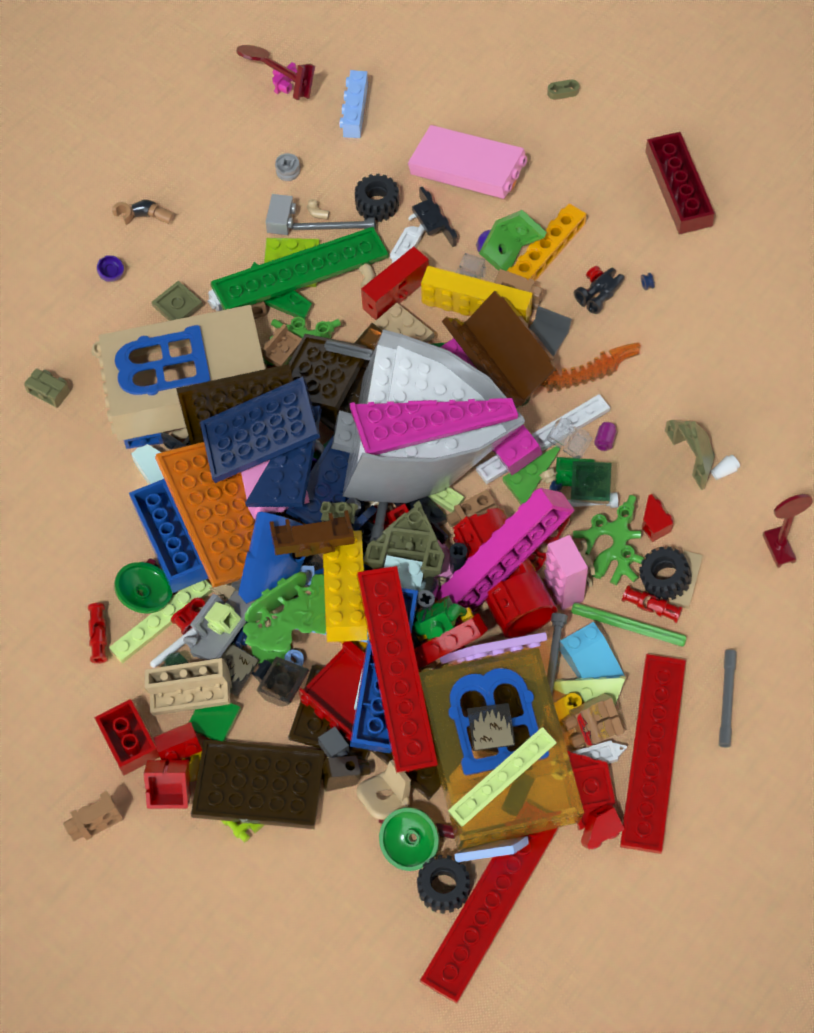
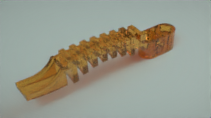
[539,342,641,393]

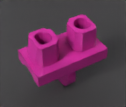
[272,62,297,94]

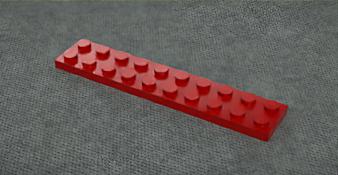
[356,566,438,774]
[620,654,686,854]
[420,802,562,1004]

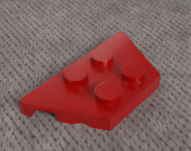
[562,750,616,830]

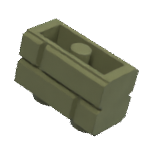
[24,368,70,408]

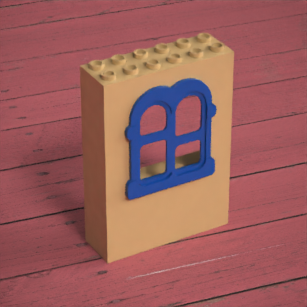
[96,305,265,441]

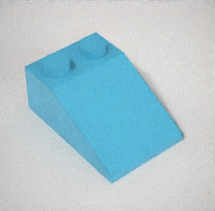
[559,622,625,679]

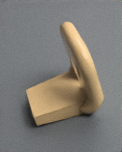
[357,760,411,820]

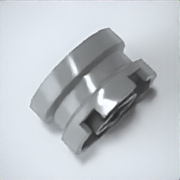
[275,153,300,181]

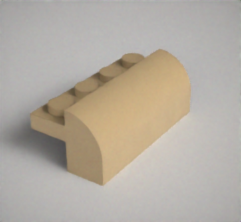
[145,658,232,716]

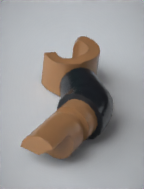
[112,199,173,225]

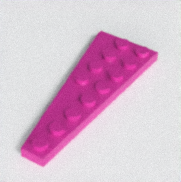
[350,398,518,455]

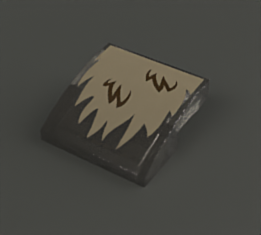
[221,643,260,697]
[467,703,515,751]

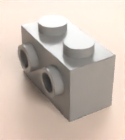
[265,194,296,235]

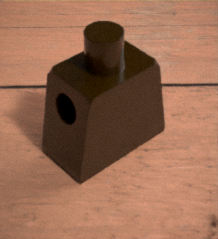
[322,756,371,792]

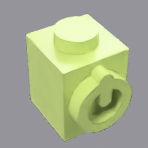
[204,602,241,635]

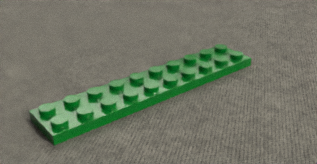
[211,227,389,310]

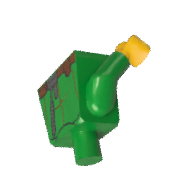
[412,595,473,642]

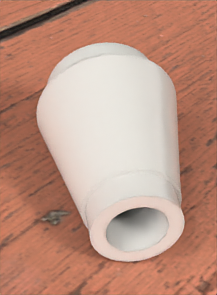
[711,455,740,480]

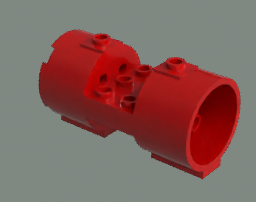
[453,508,557,639]

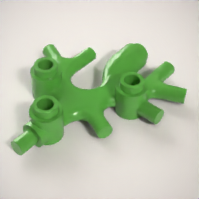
[263,317,341,366]
[573,495,645,585]

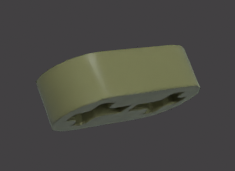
[547,79,579,100]

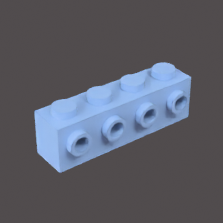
[340,70,368,138]

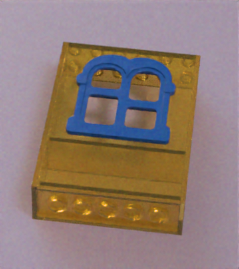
[419,647,584,850]

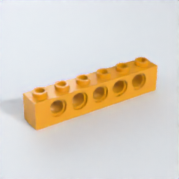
[507,203,587,282]

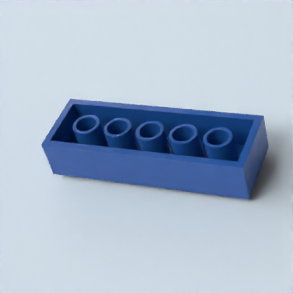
[129,479,208,593]

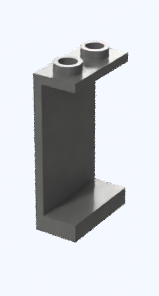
[529,306,572,357]

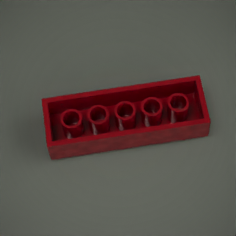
[645,132,715,234]

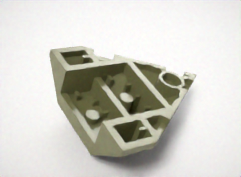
[665,420,715,490]
[363,501,445,581]

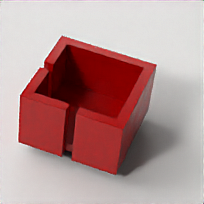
[144,760,191,809]

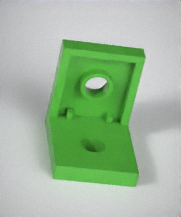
[479,210,547,271]

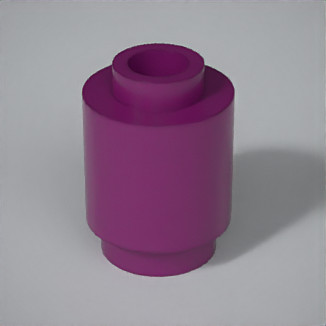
[594,422,617,451]

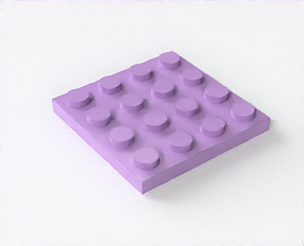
[440,632,547,667]

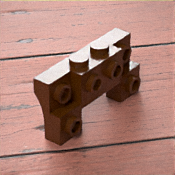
[269,510,355,557]

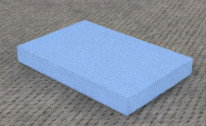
[454,836,529,862]

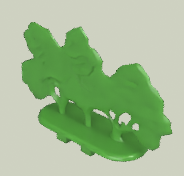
[243,572,326,652]

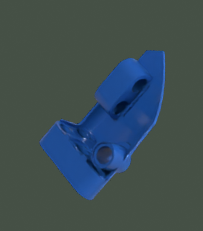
[238,512,306,604]

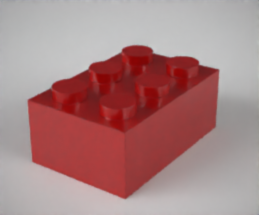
[94,699,160,776]

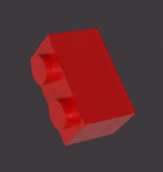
[153,722,202,764]

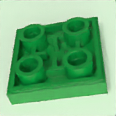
[189,703,241,741]

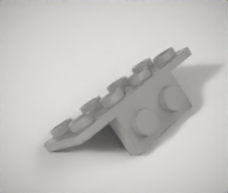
[190,591,257,660]

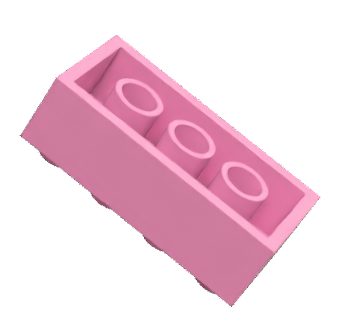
[543,535,588,610]

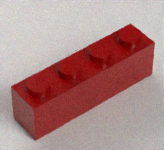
[414,613,488,669]

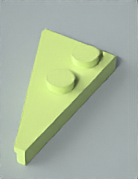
[553,676,626,706]

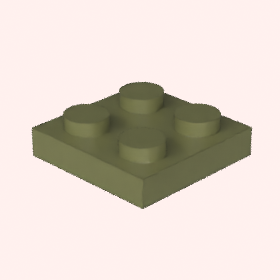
[151,281,203,321]

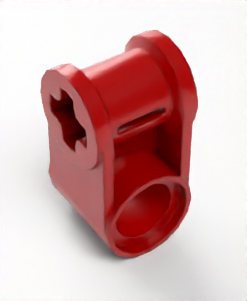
[170,598,206,635]

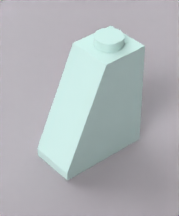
[131,444,164,485]

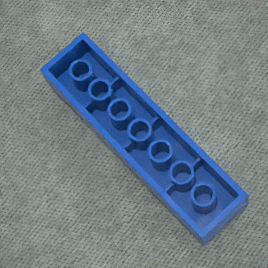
[350,588,418,753]

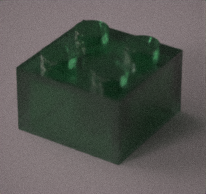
[570,461,612,504]

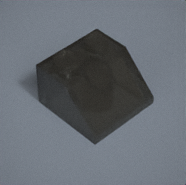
[256,656,309,707]

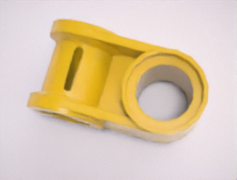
[543,693,582,729]

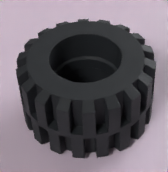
[354,174,399,222]
[639,547,692,601]
[417,855,470,914]

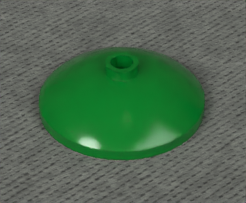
[114,562,172,614]
[379,807,440,871]

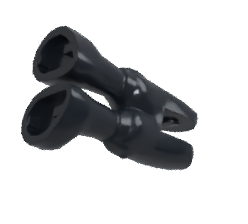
[573,267,625,314]

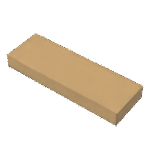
[669,550,703,609]

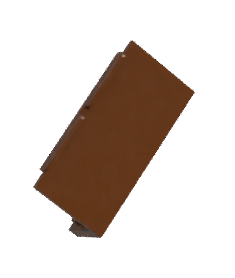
[442,291,556,406]

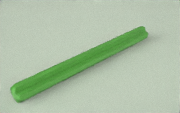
[571,602,687,646]

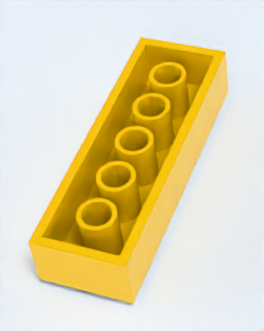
[421,266,533,324]
[323,531,367,642]

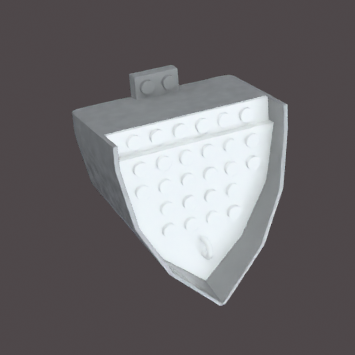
[331,330,525,503]

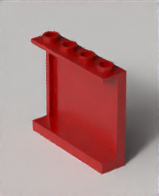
[299,641,365,744]

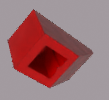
[642,494,673,542]
[581,804,624,850]

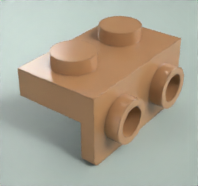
[262,324,302,367]

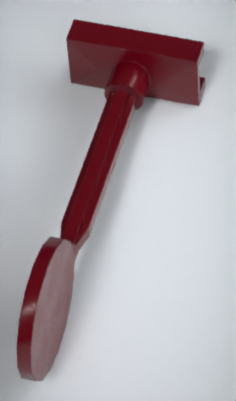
[236,45,315,100]
[763,494,813,568]

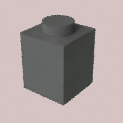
[318,727,350,758]

